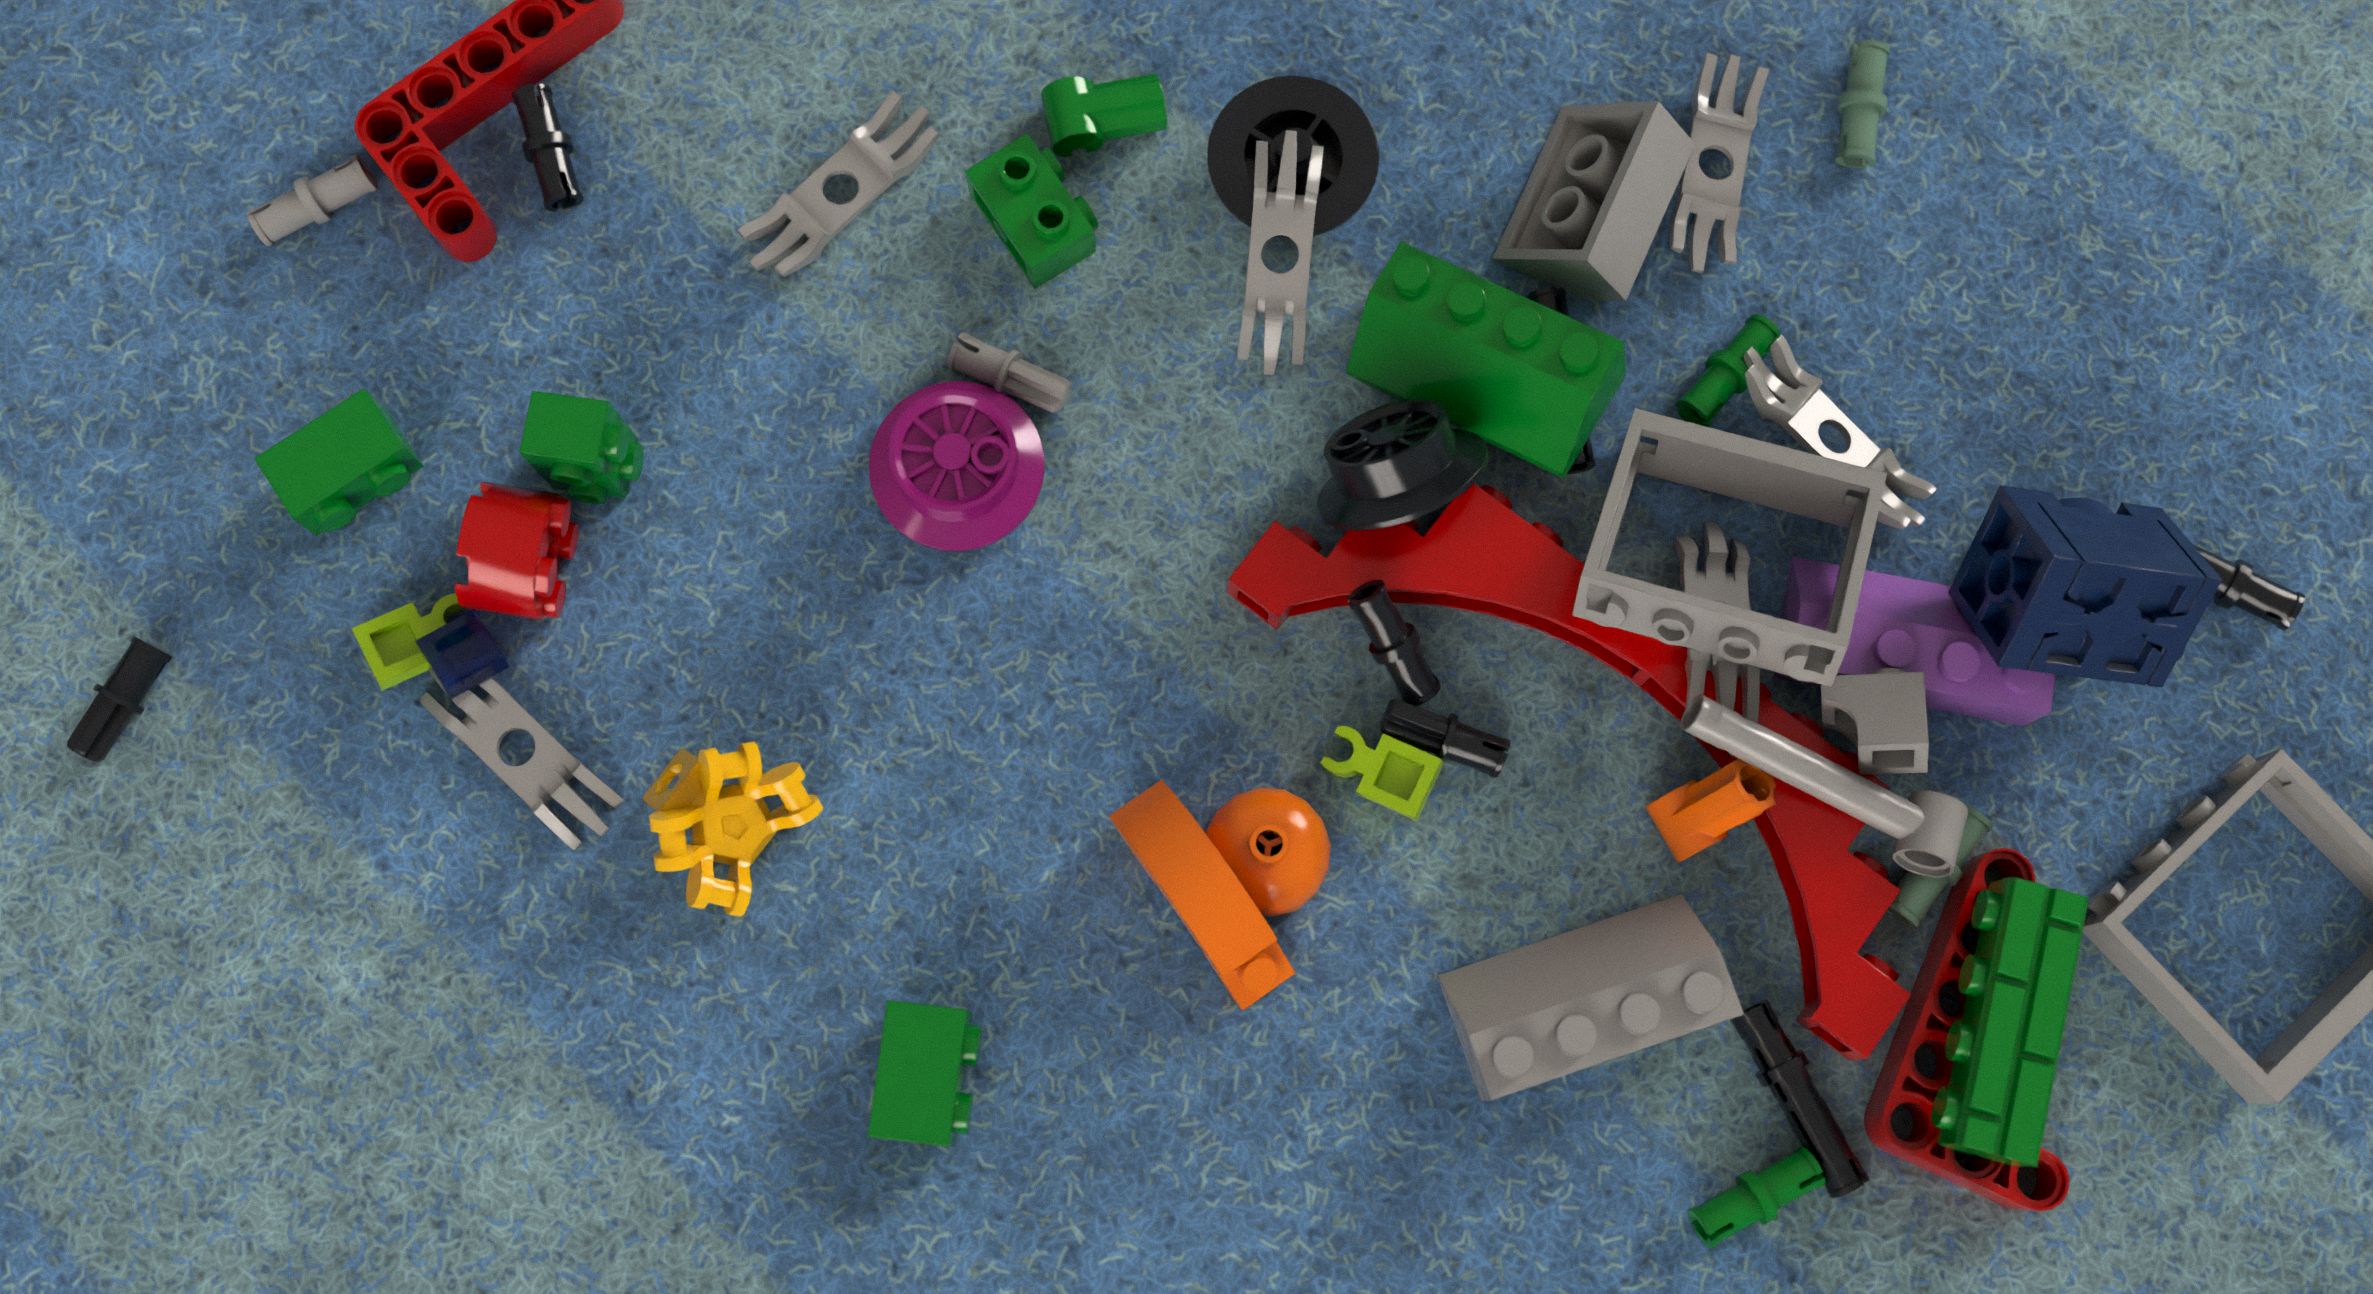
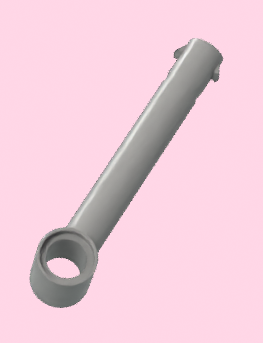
[1681,694,1968,877]

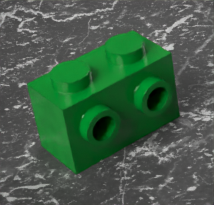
[965,133,1099,289]
[254,388,424,536]
[519,391,643,504]
[868,1000,982,1147]

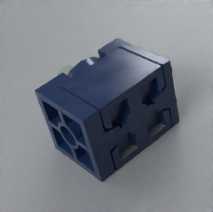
[1948,485,2223,687]

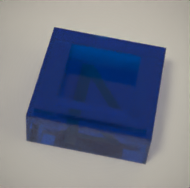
[415,609,509,699]

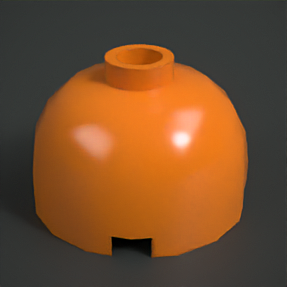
[1205,787,1331,917]

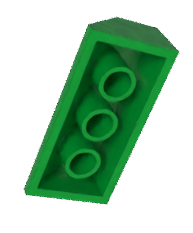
[1346,242,1626,479]

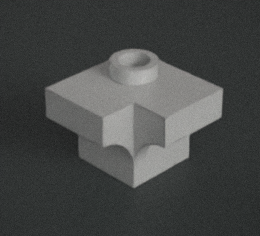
[1821,668,1929,775]

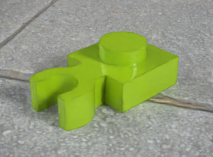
[351,593,479,691]
[1320,726,1444,821]

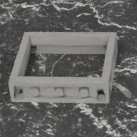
[1572,408,1887,688]
[2083,749,2373,1105]

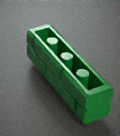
[1931,877,2089,1167]

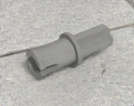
[947,332,1071,413]

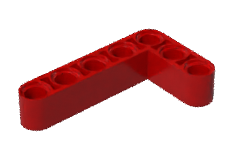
[355,0,624,262]
[1864,848,2070,1211]

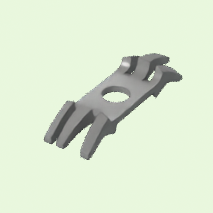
[1669,53,1769,273]
[737,90,939,277]
[1237,130,1324,375]
[1743,334,1937,529]
[1674,521,1760,723]
[419,652,624,850]

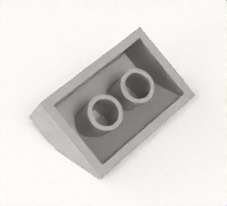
[1492,101,1695,301]

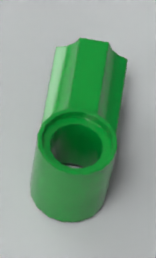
[1041,74,1167,157]

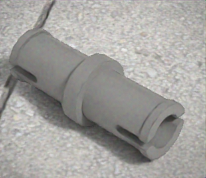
[246,154,378,247]

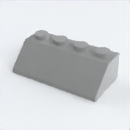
[1437,894,1744,1102]

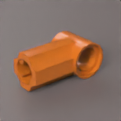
[1645,759,1776,863]

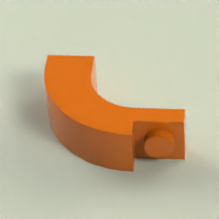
[1109,779,1296,1011]

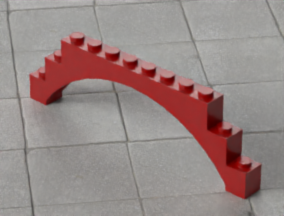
[1227,483,1912,1061]

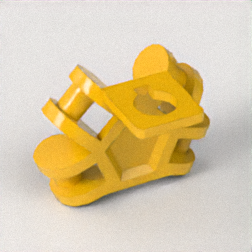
[643,742,824,917]

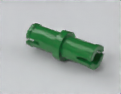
[1675,314,1781,427]
[1688,1146,1826,1249]

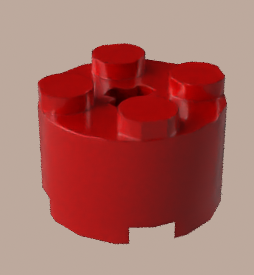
[455,481,579,620]

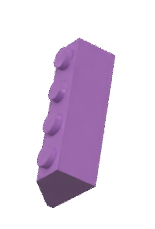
[1773,556,2055,726]

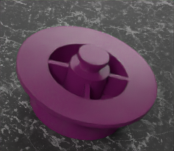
[869,381,1045,551]

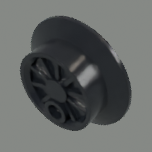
[1207,76,1379,238]
[1317,399,1489,530]

